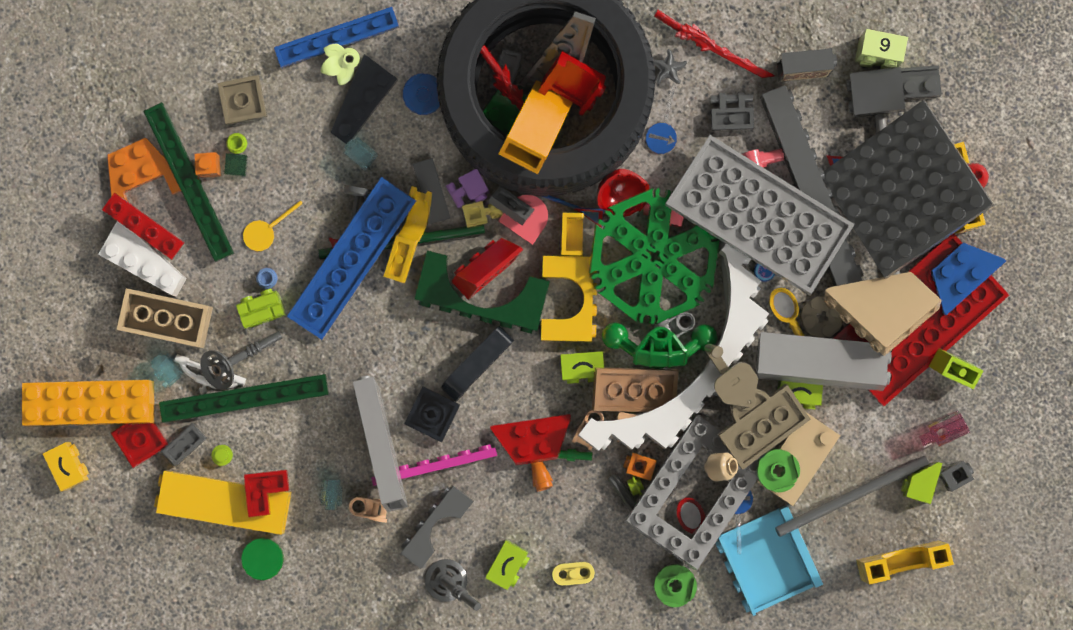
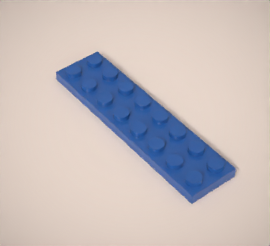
[287,177,416,340]

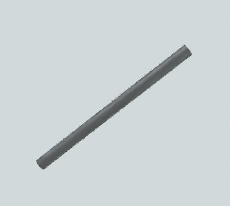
[775,456,929,537]

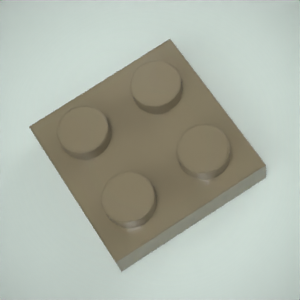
[217,75,268,125]

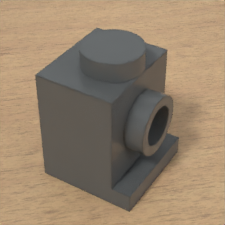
[939,460,974,492]

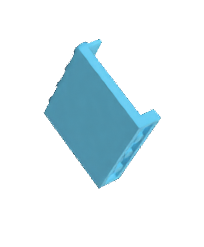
[715,505,823,616]

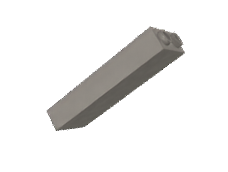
[756,332,891,391]
[353,376,408,512]

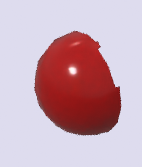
[596,169,649,217]

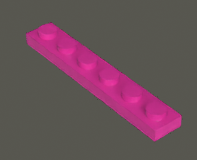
[371,444,497,486]

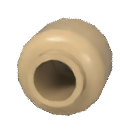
[704,452,738,481]

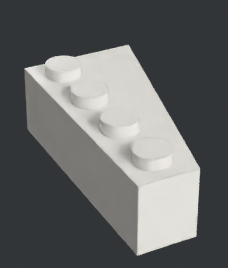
[98,221,187,297]

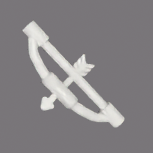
[174,354,246,395]

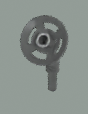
[200,331,283,390]
[425,559,481,611]

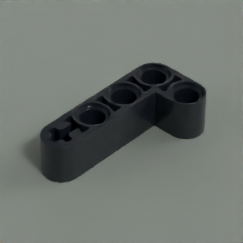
[441,326,514,402]

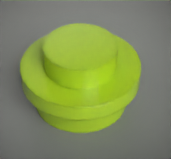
[226,133,248,154]
[211,445,233,466]

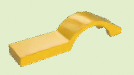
[383,186,432,283]

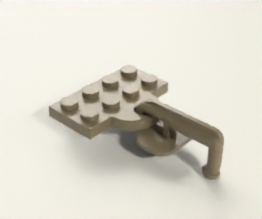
[704,344,811,470]

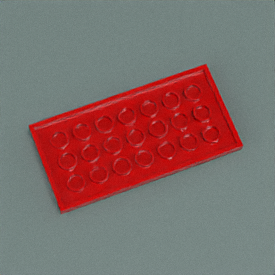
[832,233,1010,407]

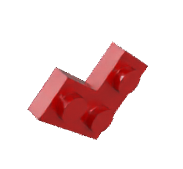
[244,470,290,517]

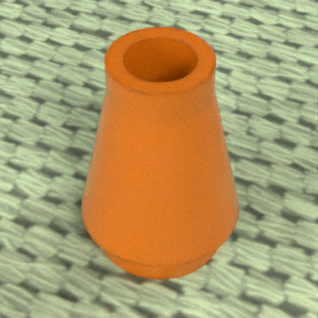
[530,461,553,492]

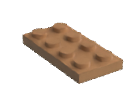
[592,367,678,412]

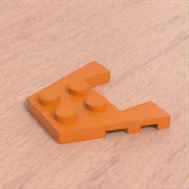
[108,138,181,220]

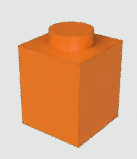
[194,152,221,178]

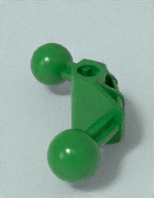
[602,323,718,369]

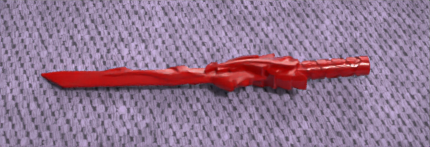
[654,10,775,78]
[480,45,552,149]

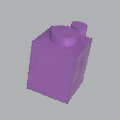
[446,169,489,208]

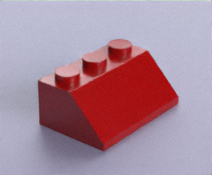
[452,237,523,300]

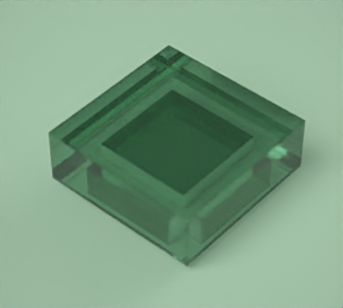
[224,153,248,177]

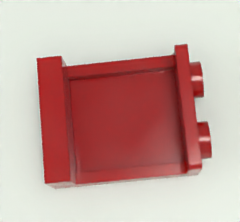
[538,51,606,116]

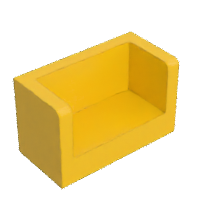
[561,213,584,257]

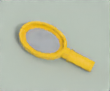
[769,287,804,336]

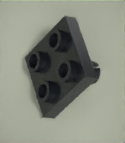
[404,386,460,443]

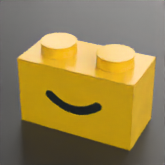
[43,442,89,492]

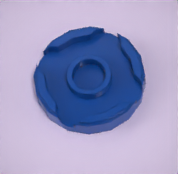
[403,73,440,115]

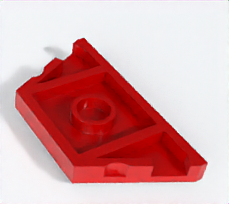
[490,414,571,465]

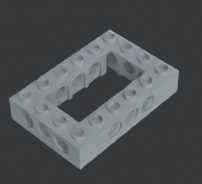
[624,415,759,570]

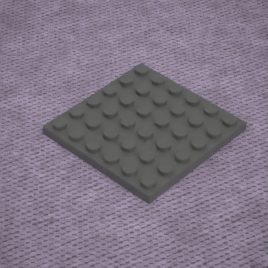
[823,100,994,278]

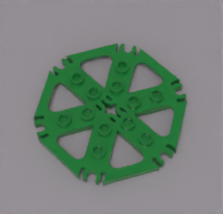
[589,188,719,324]

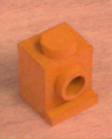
[623,452,657,481]

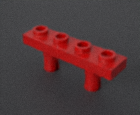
[102,193,185,260]

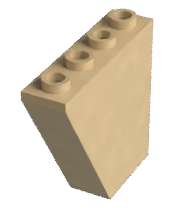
[824,272,941,356]

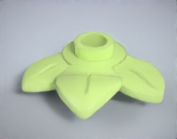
[321,44,360,85]

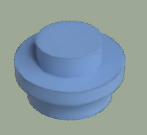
[256,268,278,289]

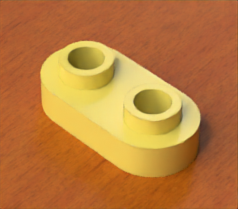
[552,562,595,585]

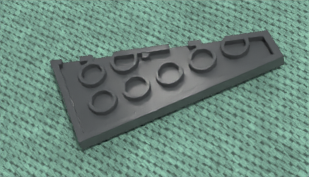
[517,12,596,121]

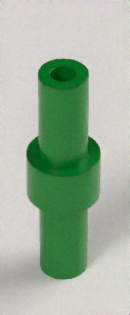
[558,449,593,462]

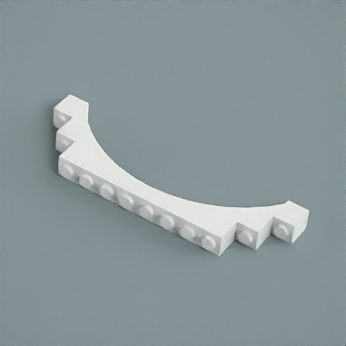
[578,244,769,451]

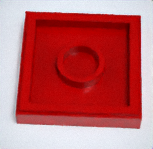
[111,423,168,468]

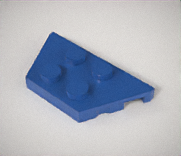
[931,243,1006,316]

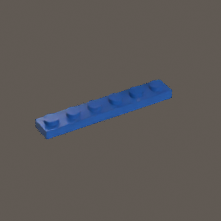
[274,7,400,68]

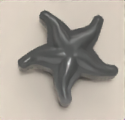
[654,49,687,84]

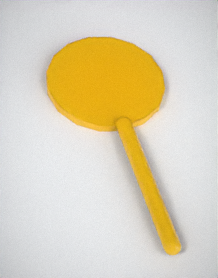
[243,201,302,251]

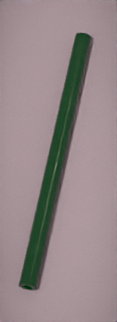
[318,224,485,260]

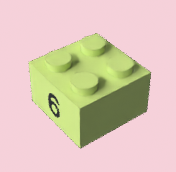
[855,29,908,69]

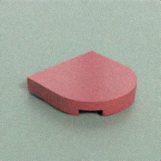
[498,195,548,245]

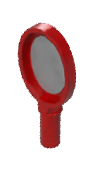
[676,498,709,554]

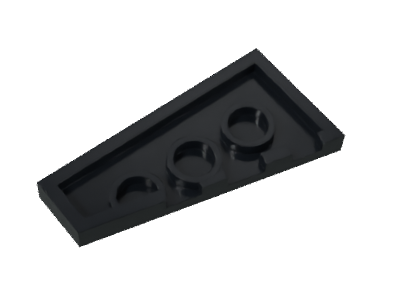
[331,54,398,146]

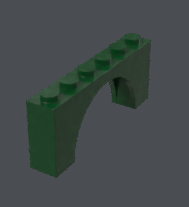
[415,250,550,334]

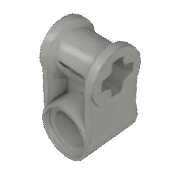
[654,312,695,338]

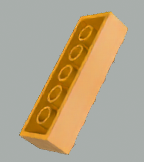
[22,380,155,427]

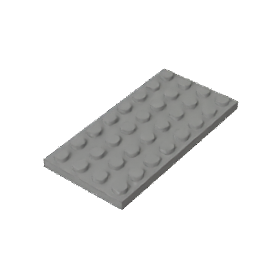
[665,135,854,295]

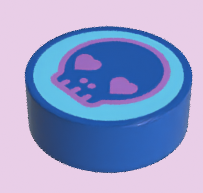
[754,264,775,282]

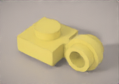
[462,201,503,228]

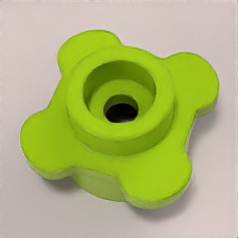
[627,475,644,496]

